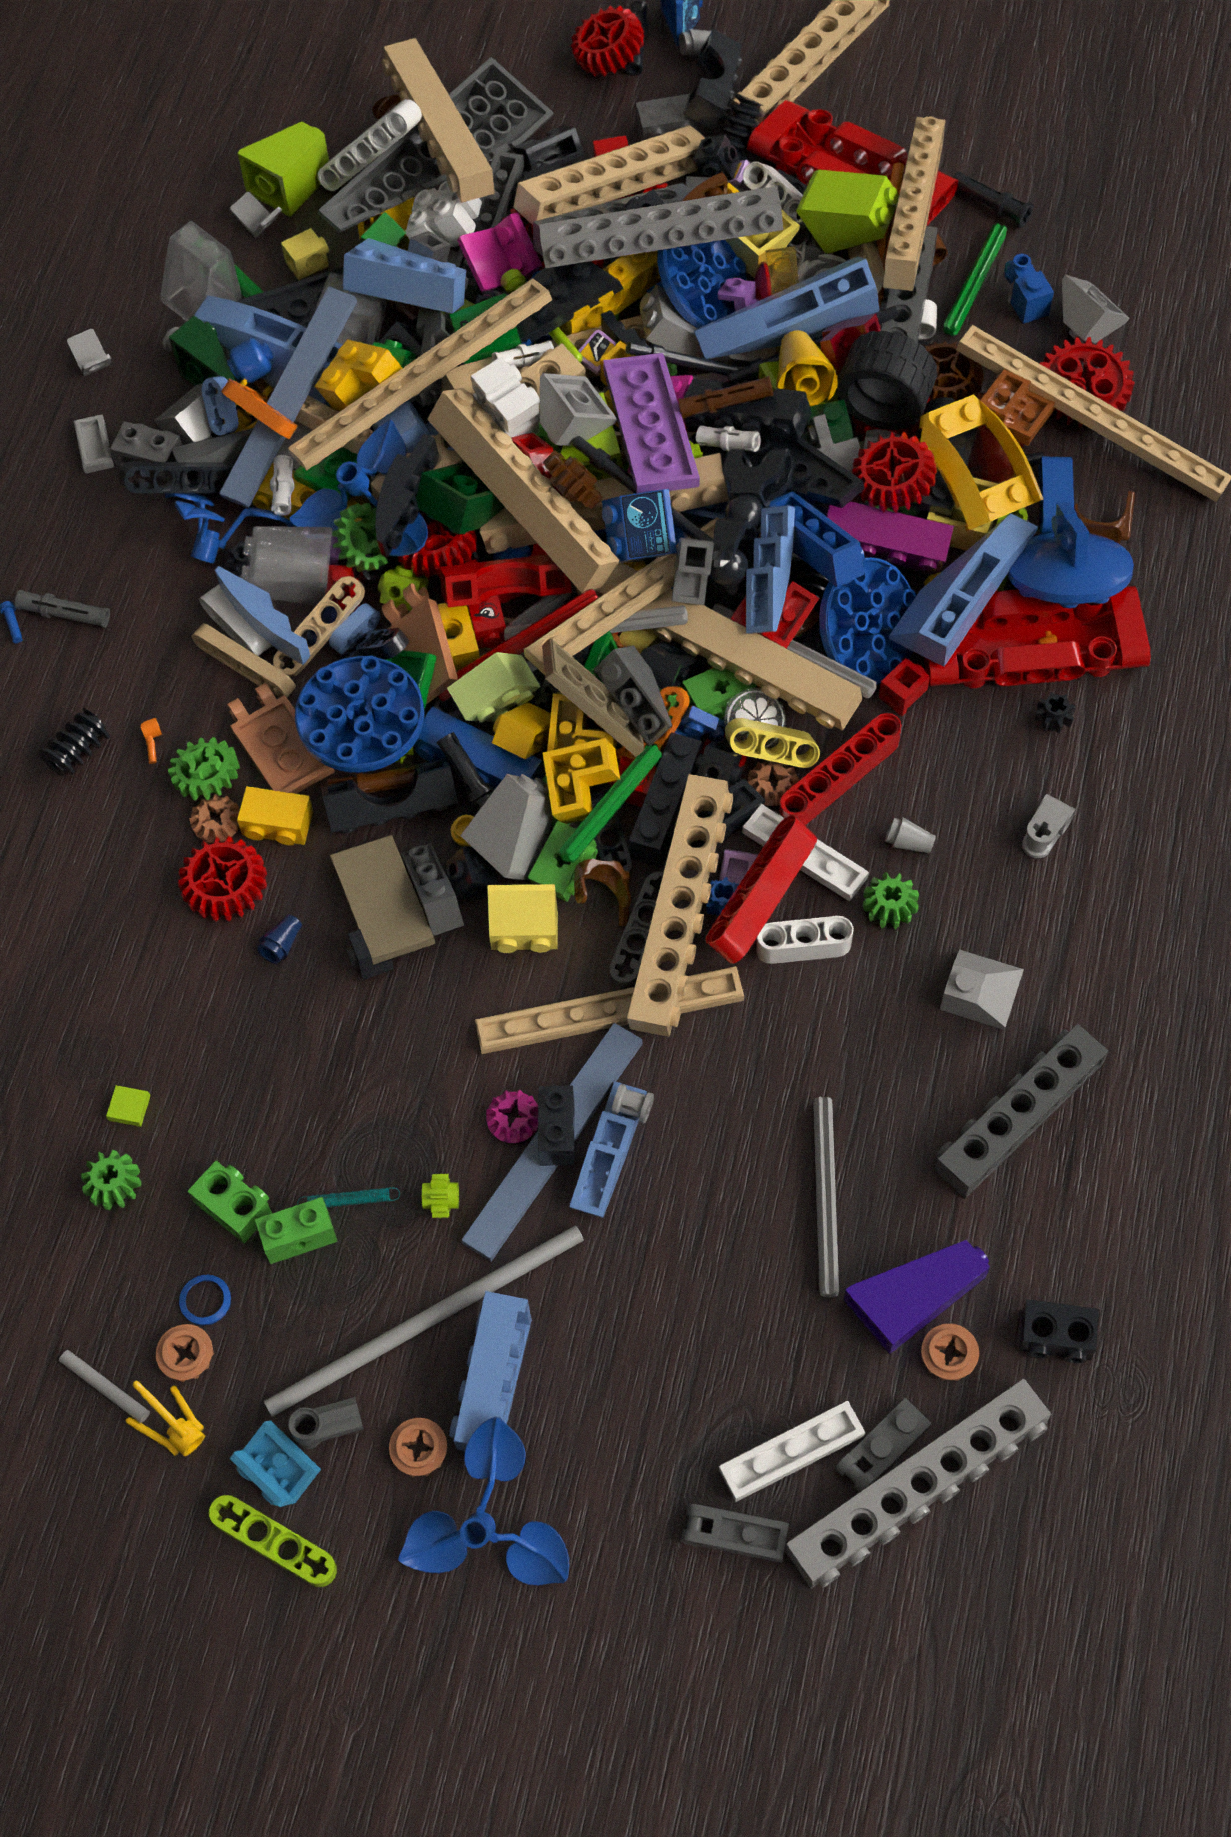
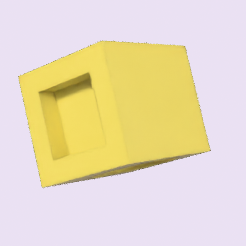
[281,228,329,280]

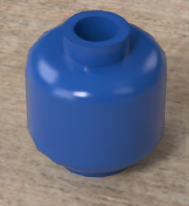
[227,338,274,383]

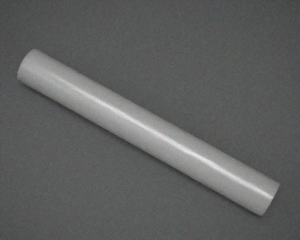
[59,1350,150,1423]

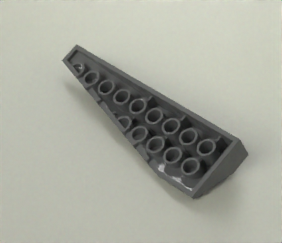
[317,57,554,233]

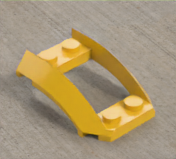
[919,395,1043,532]

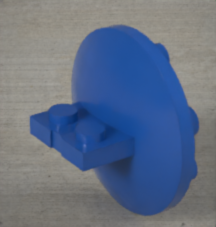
[646,240,747,329]
[1007,501,1133,608]
[819,558,916,685]
[295,656,425,773]

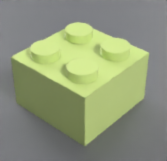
[447,652,541,723]

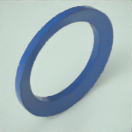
[179,1275,231,1325]

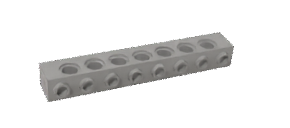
[539,186,783,268]
[785,1379,1051,1588]

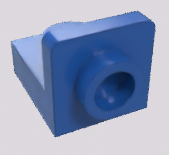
[675,706,719,741]

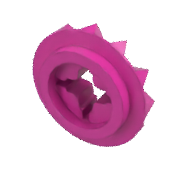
[486,1089,538,1143]

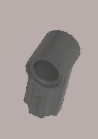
[289,1397,363,1449]

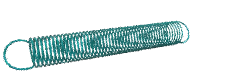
[297,1187,400,1207]

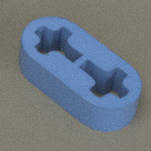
[202,376,239,435]
[329,603,381,655]

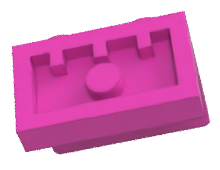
[457,213,542,291]

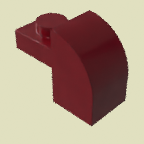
[820,313,881,369]

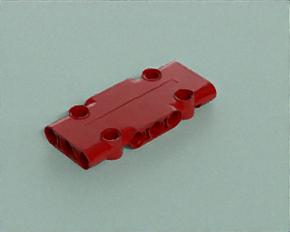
[747,100,958,226]
[923,586,1151,689]

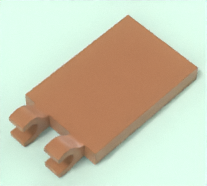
[382,583,458,704]
[227,683,335,794]

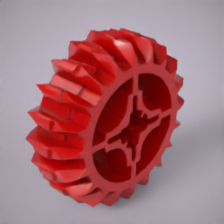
[571,6,645,77]
[852,431,937,514]
[397,510,477,580]
[178,836,267,922]

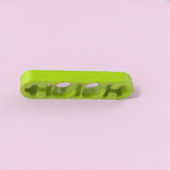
[209,1495,337,1587]

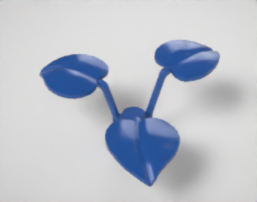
[290,420,428,557]
[165,493,298,563]
[398,1416,569,1585]

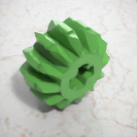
[863,872,919,930]
[81,1150,141,1211]

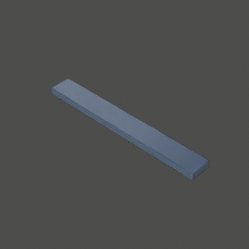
[219,287,357,508]
[461,1023,643,1262]

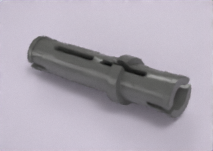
[15,590,110,628]

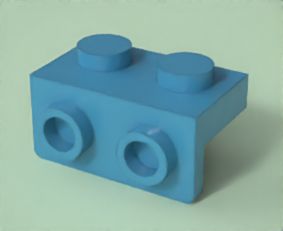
[230,1421,321,1507]

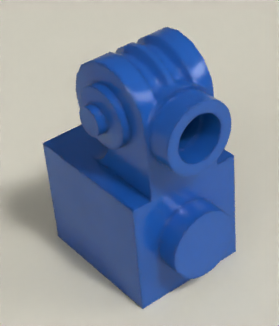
[1004,254,1054,324]

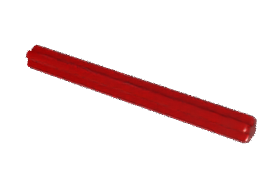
[438,588,599,701]

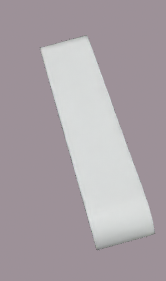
[318,99,422,191]

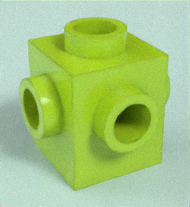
[378,565,429,611]

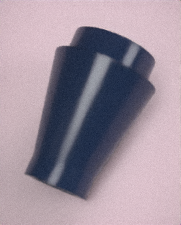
[257,914,302,964]

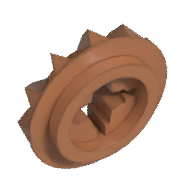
[747,761,799,806]
[189,794,240,843]
[156,1324,214,1382]
[921,1324,979,1381]
[389,1418,447,1477]

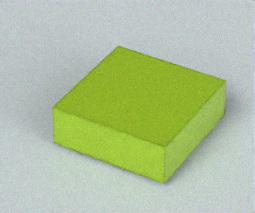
[106,1085,151,1127]

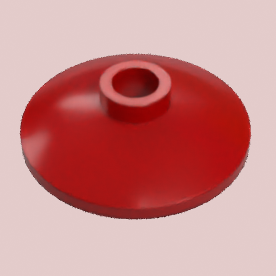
[754,262,771,301]

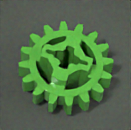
[331,503,391,572]
[168,737,240,800]

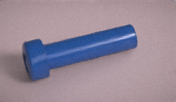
[0,601,23,643]

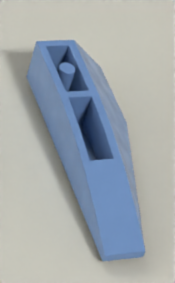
[694,256,880,359]
[194,295,343,406]
[889,513,1038,667]

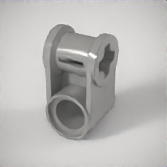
[1022,794,1076,858]

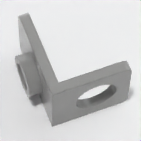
[229,192,282,238]
[67,329,111,376]

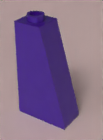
[843,1240,990,1354]

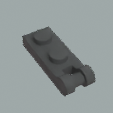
[834,1398,932,1493]
[680,1504,789,1563]

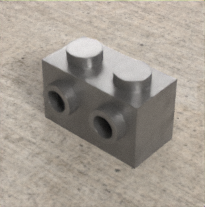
[110,421,182,481]

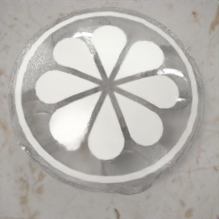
[724,688,786,748]

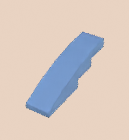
[746,505,795,634]
[215,566,310,665]
[569,1081,647,1218]

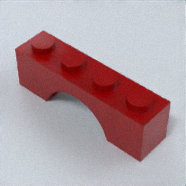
[440,554,572,608]

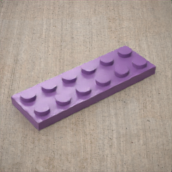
[603,353,700,493]

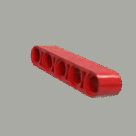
[779,713,902,825]
[706,815,817,964]

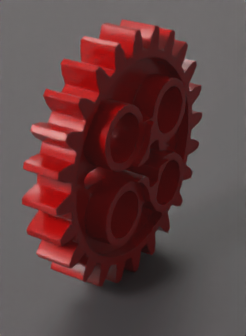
[1040,337,1134,427]

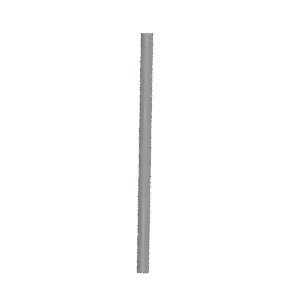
[264,1225,584,1417]

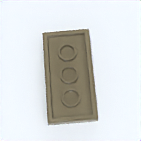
[542,639,644,757]
[330,835,435,965]

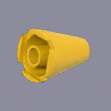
[776,330,837,406]

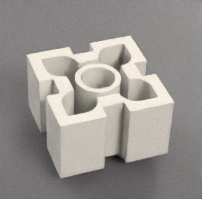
[406,181,482,247]
[471,356,540,438]

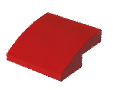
[730,581,819,649]

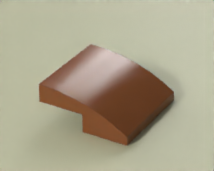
[980,369,1056,446]

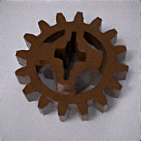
[543,450,603,510]

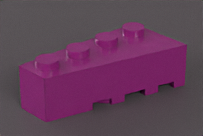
[826,501,954,575]

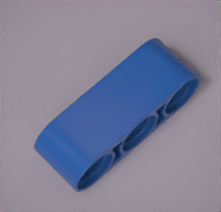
[1038,456,1074,534]

